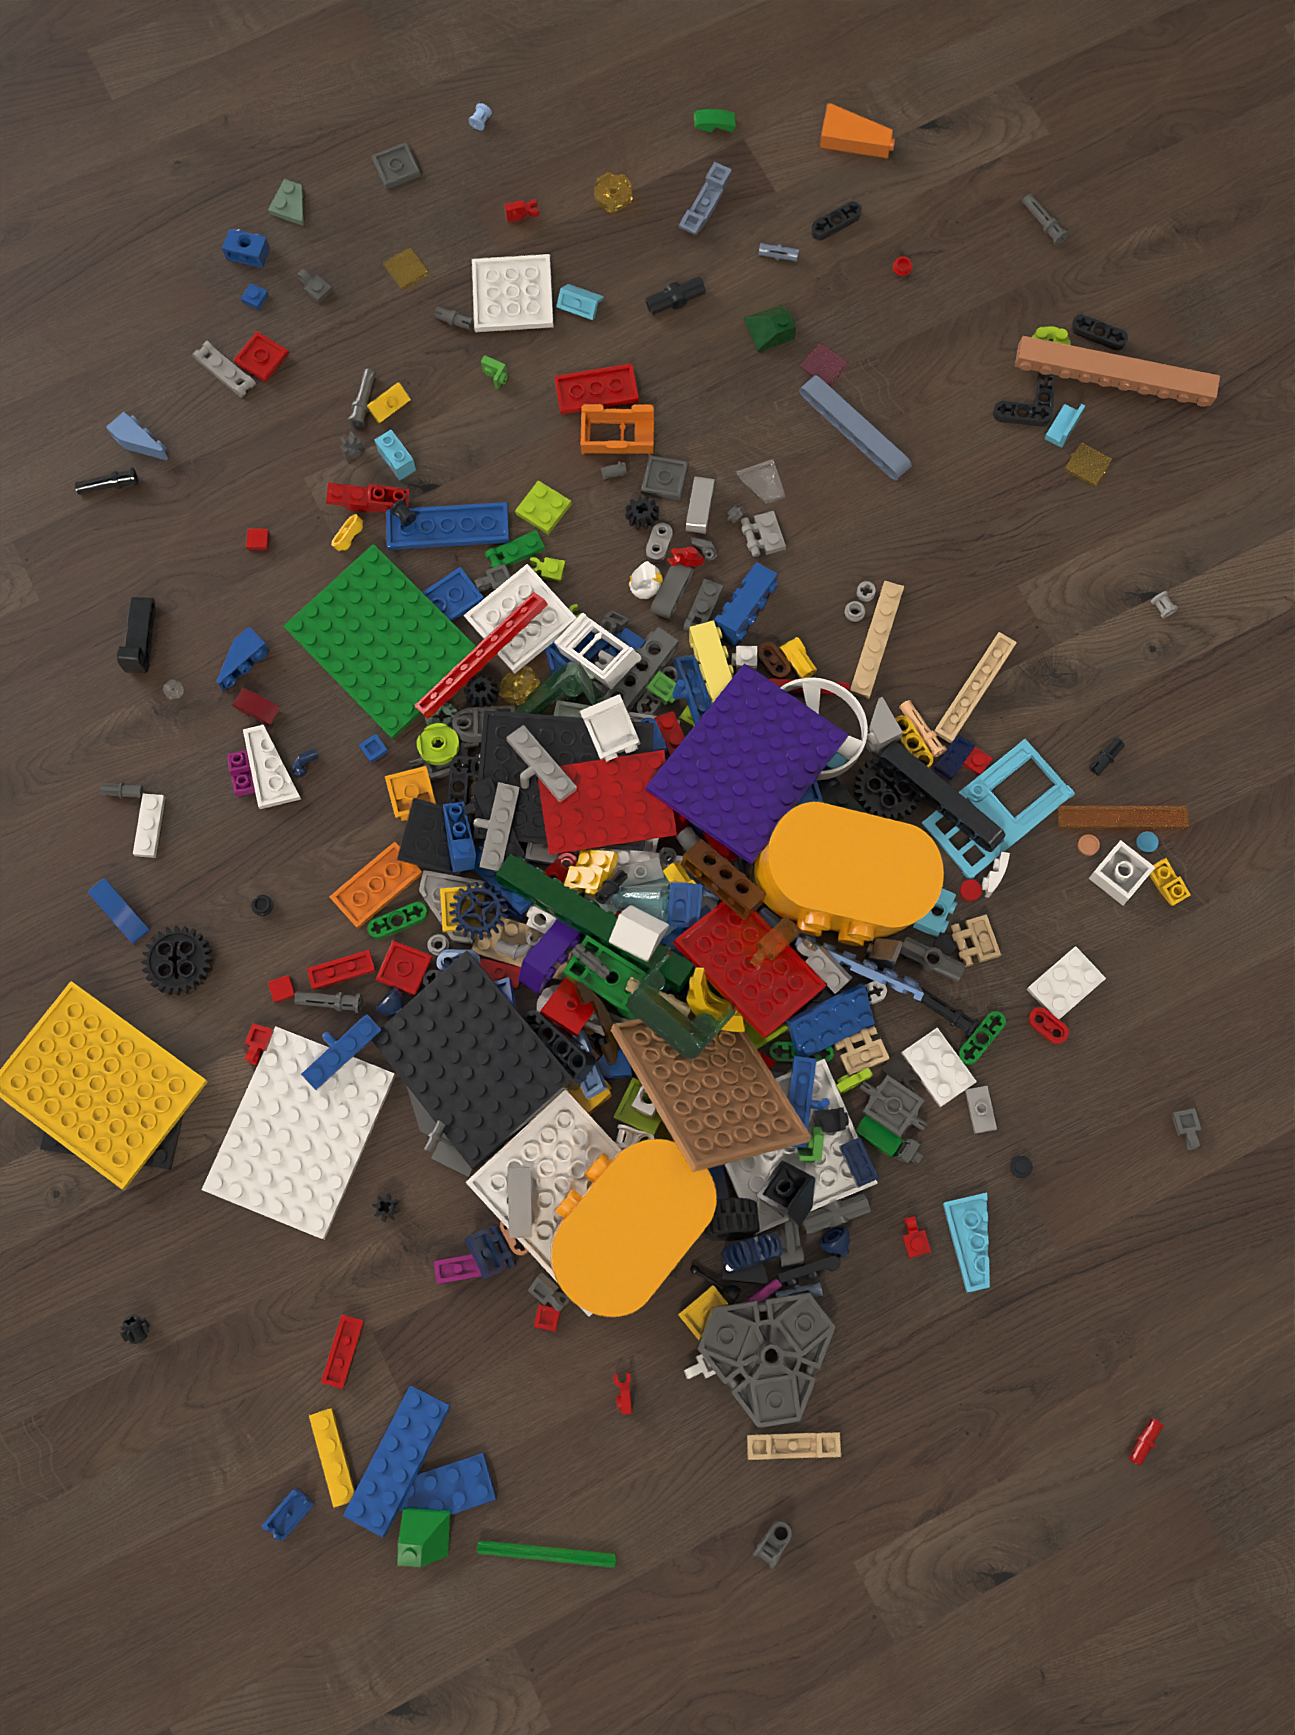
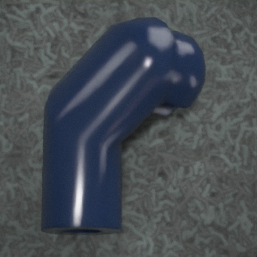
[292,749,318,777]

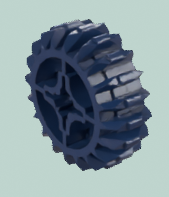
[449,882,508,940]
[721,1233,783,1272]

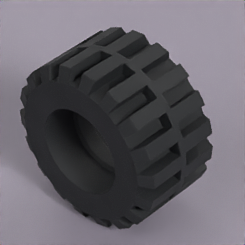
[703,1198,760,1241]

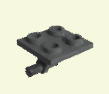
[424,1120,473,1177]

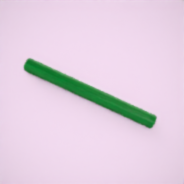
[477,1540,616,1568]

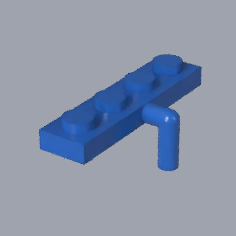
[672,655,712,725]
[301,1014,382,1091]
[788,1056,830,1149]

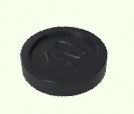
[934,935,956,956]

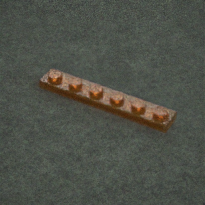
[1057,806,1189,829]

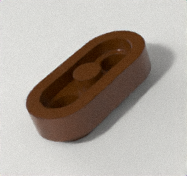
[757,642,791,679]

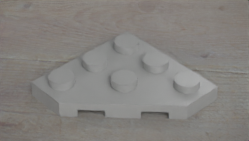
[419,870,486,945]

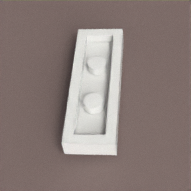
[133,794,166,858]

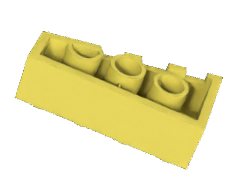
[689,620,734,704]

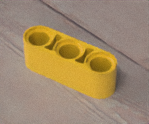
[895,715,933,769]

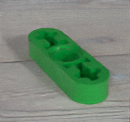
[367,902,428,940]
[958,1011,1006,1066]
[769,1042,834,1064]

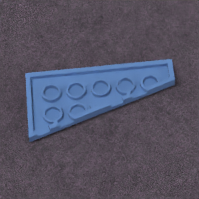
[795,934,924,1001]

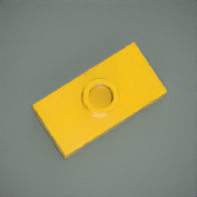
[367,383,411,423]

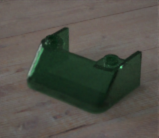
[515,662,605,715]
[627,948,736,1059]

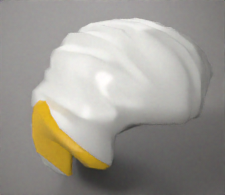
[629,561,663,599]

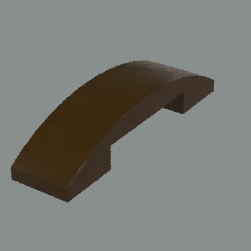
[574,982,618,1066]

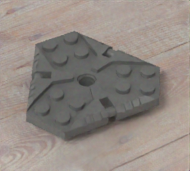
[696,1292,835,1428]

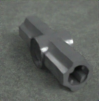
[899,937,966,983]
[802,1194,871,1235]

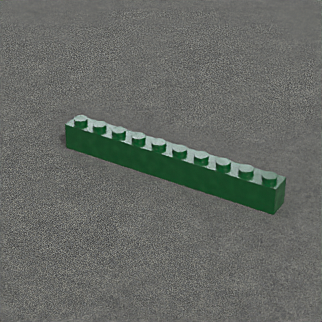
[496,854,694,993]

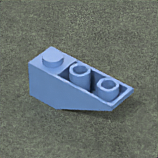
[106,412,168,460]

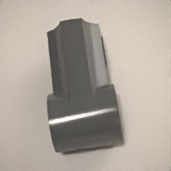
[676,827,701,856]
[778,1221,804,1268]

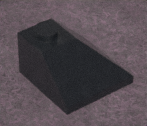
[756,1160,815,1226]

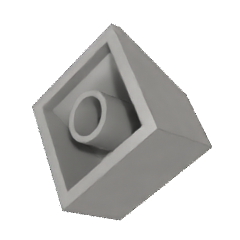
[866,697,903,757]

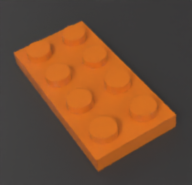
[329,841,423,929]

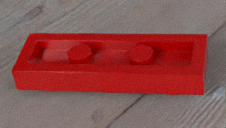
[306,950,376,990]
[321,1315,365,1389]

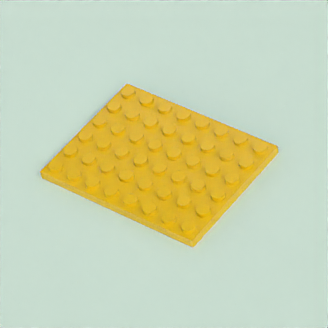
[0,981,208,1190]

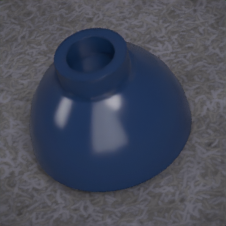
[376,988,404,1015]
[820,1227,850,1258]

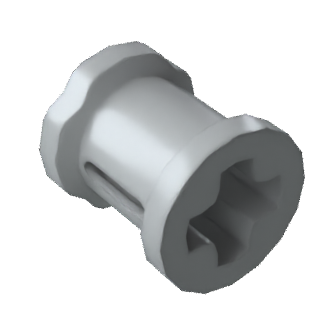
[1151,591,1178,619]

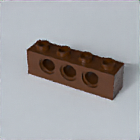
[680,839,766,920]

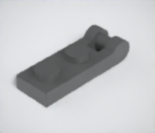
[683,579,723,631]

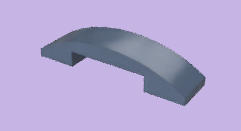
[679,162,732,235]

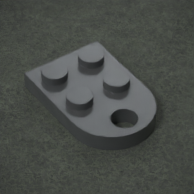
[452,705,515,743]

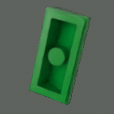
[855,1115,903,1158]

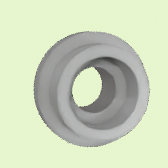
[845,601,865,622]
[428,934,449,956]

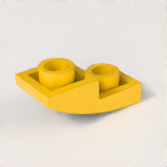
[1149,858,1190,906]

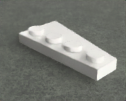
[243,725,301,809]

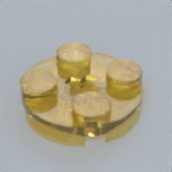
[594,173,632,212]
[499,666,540,705]

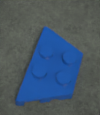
[545,631,616,690]

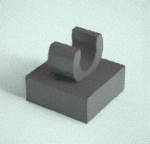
[893,1138,923,1164]

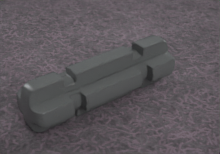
[572,944,611,979]

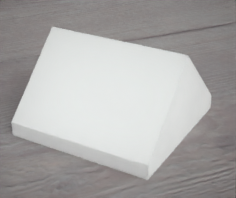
[609,905,669,962]

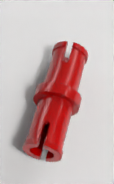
[1128,1418,1164,1467]

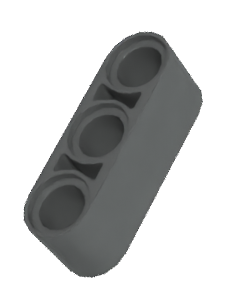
[650,564,694,620]

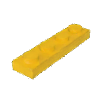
[309,1408,355,1507]

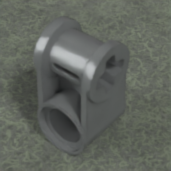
[752,1520,792,1569]

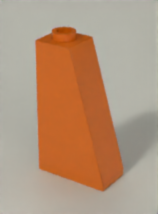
[820,103,895,158]

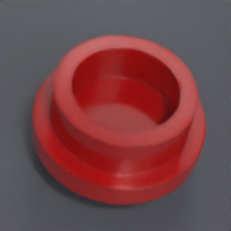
[893,257,912,276]

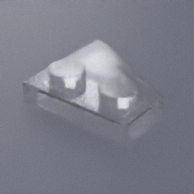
[736,459,785,504]

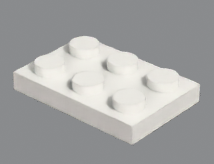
[1027,946,1106,1019]
[901,1028,977,1107]

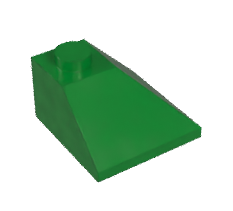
[397,1507,450,1567]

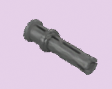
[1022,193,1069,246]
[347,369,376,428]
[294,991,362,1013]

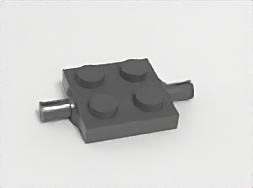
[409,729,479,781]
[859,1075,928,1138]

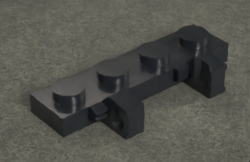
[462,777,525,862]

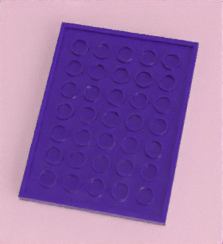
[645,663,849,865]

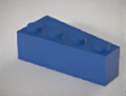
[714,562,779,647]

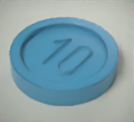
[1136,832,1159,853]

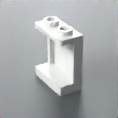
[580,694,641,762]

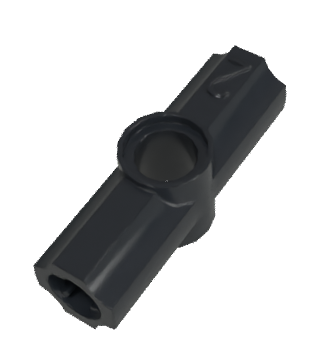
[645,277,706,315]

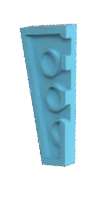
[942,1193,990,1293]

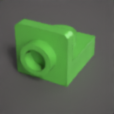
[481,355,508,390]
[646,671,676,706]
[797,1127,824,1163]

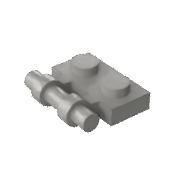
[741,511,786,557]

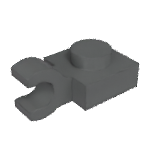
[297,269,332,303]
[475,564,510,593]
[1171,1108,1202,1151]
[528,1272,570,1312]

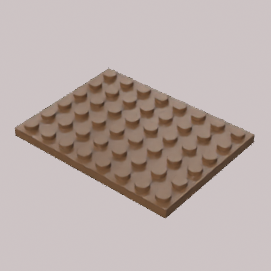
[611,1010,811,1172]

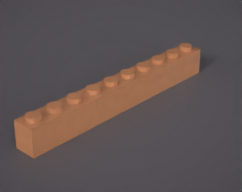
[1014,336,1220,407]

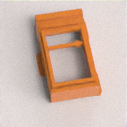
[581,404,654,455]

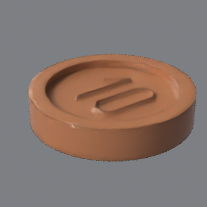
[1078,834,1100,856]

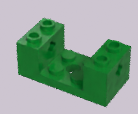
[563,935,661,1021]

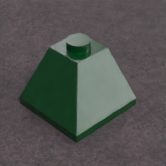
[744,305,796,352]

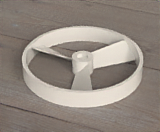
[780,678,868,780]

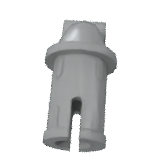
[495,933,541,960]

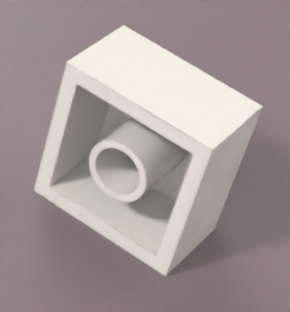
[1089,840,1155,905]

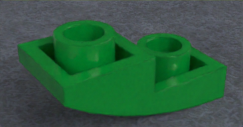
[694,109,735,133]

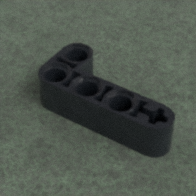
[117,597,156,673]
[524,1010,596,1090]

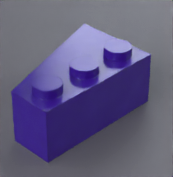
[518,919,582,994]

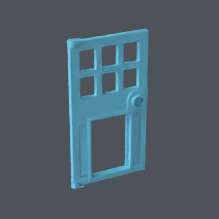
[921,739,1075,880]

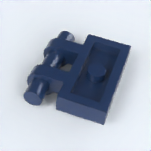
[465,1224,517,1280]

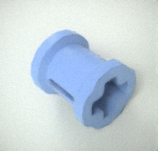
[469,103,492,131]

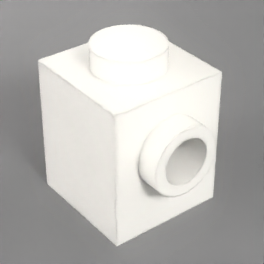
[732,646,757,675]

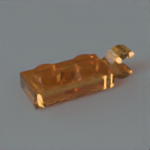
[750,916,802,967]

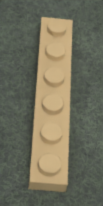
[850,581,904,699]
[934,632,1017,744]

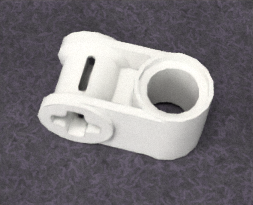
[615,1124,655,1150]

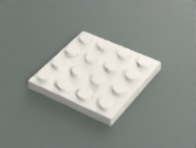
[472,254,553,332]
[464,564,577,674]

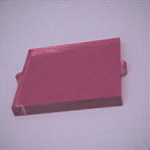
[800,343,848,386]

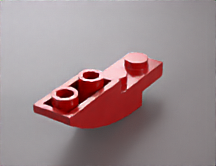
[326,482,410,512]

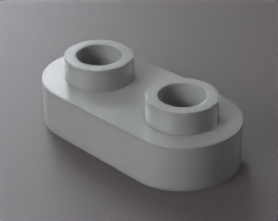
[646,523,672,563]

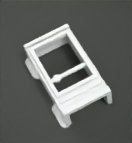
[554,613,641,689]

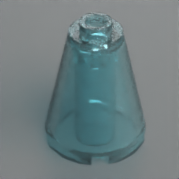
[612,882,670,923]

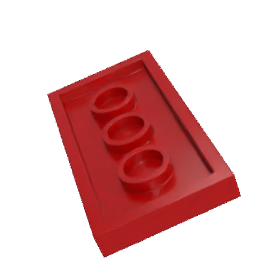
[554,363,639,415]

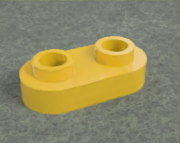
[331,514,363,551]

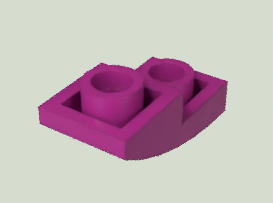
[227,750,256,797]

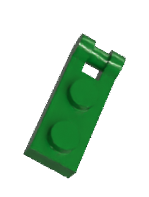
[485,530,545,568]

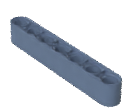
[799,376,912,480]

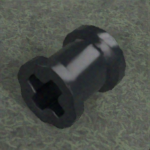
[390,500,417,527]

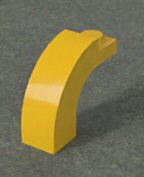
[686,968,747,1032]

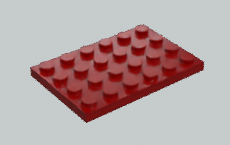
[538,750,677,855]
[673,902,827,1040]

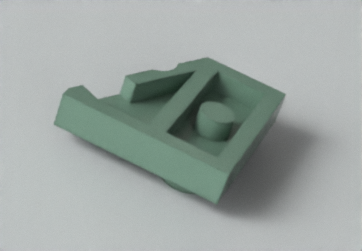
[268,179,304,226]

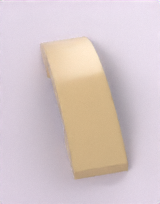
[747,1433,841,1460]

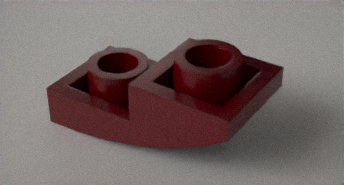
[232,688,281,726]

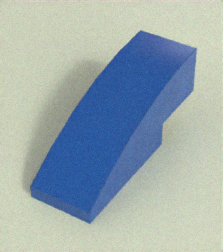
[87,878,150,944]

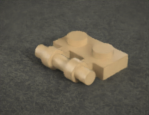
[951,914,1001,967]
[834,1026,890,1076]

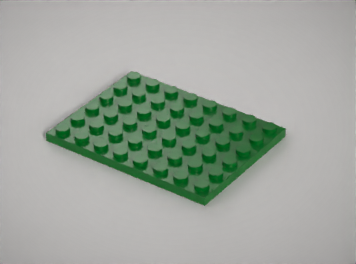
[283,544,476,739]

